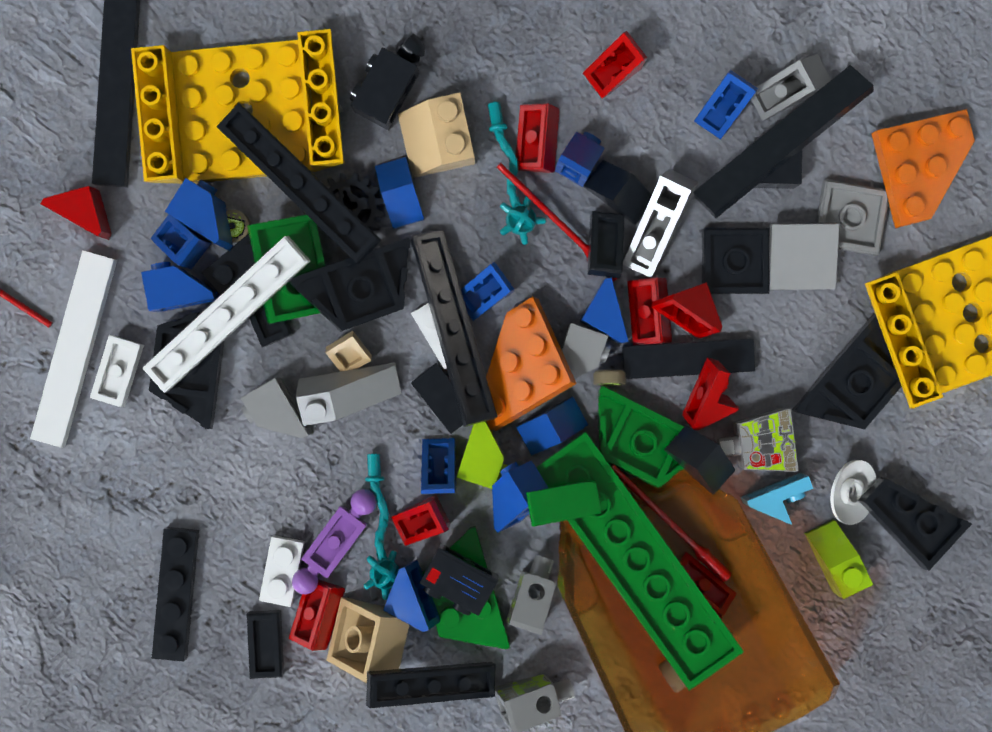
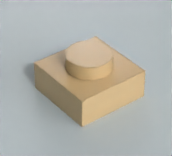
[325,331,372,372]

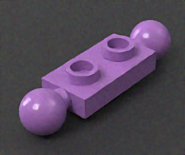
[292,489,377,595]

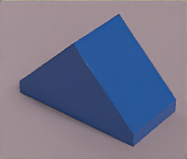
[694,70,758,140]
[375,157,425,229]
[150,215,211,270]
[461,262,514,321]
[580,277,629,344]
[516,396,588,456]
[421,438,456,494]
[383,560,440,632]

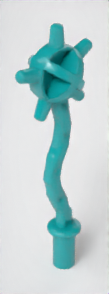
[488,102,546,245]
[364,454,399,600]

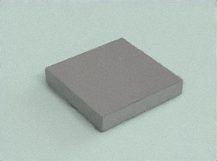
[816,180,888,256]
[769,222,839,290]

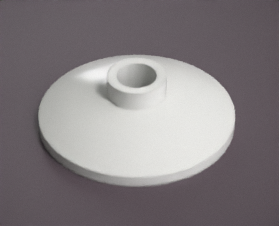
[830,460,877,525]

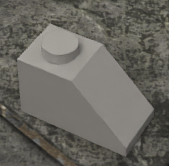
[751,54,831,121]
[561,323,611,379]
[241,378,313,438]

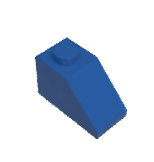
[555,131,605,187]
[165,178,233,251]
[141,262,220,312]
[492,461,548,533]

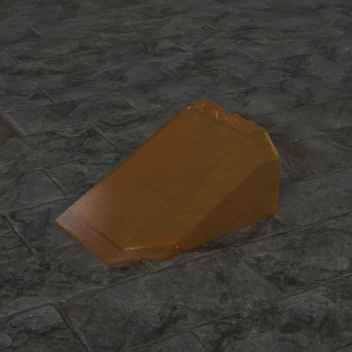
[557,469,840,732]

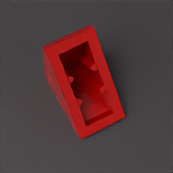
[583,31,647,99]
[40,186,112,240]
[651,282,722,339]
[391,495,450,546]

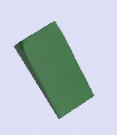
[526,480,601,526]

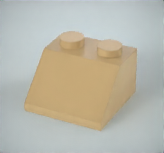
[398,92,475,178]
[326,597,409,683]

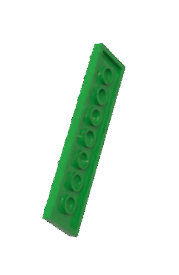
[536,432,744,691]

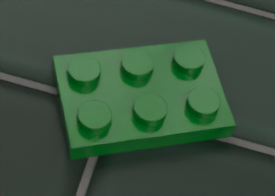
[247,214,325,324]

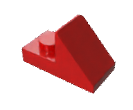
[682,357,739,431]

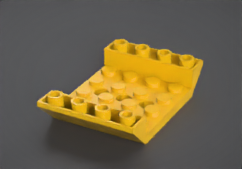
[131,29,344,184]
[865,236,992,409]

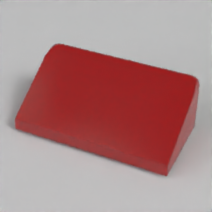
[516,103,559,173]
[627,277,672,346]
[678,552,737,619]
[289,579,345,651]

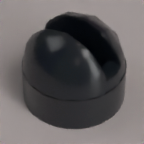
[396,33,425,63]

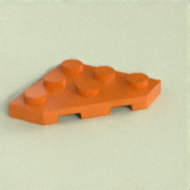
[871,109,975,228]
[486,296,577,431]

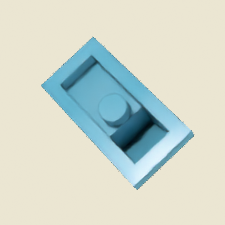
[740,473,813,525]

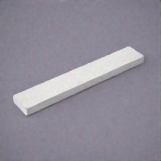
[143,236,310,393]
[30,250,117,448]

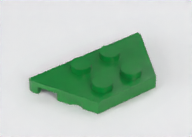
[598,386,684,488]
[422,526,510,649]

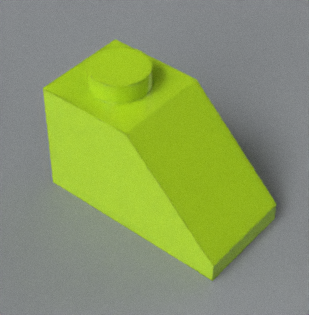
[456,421,508,489]
[804,520,873,599]

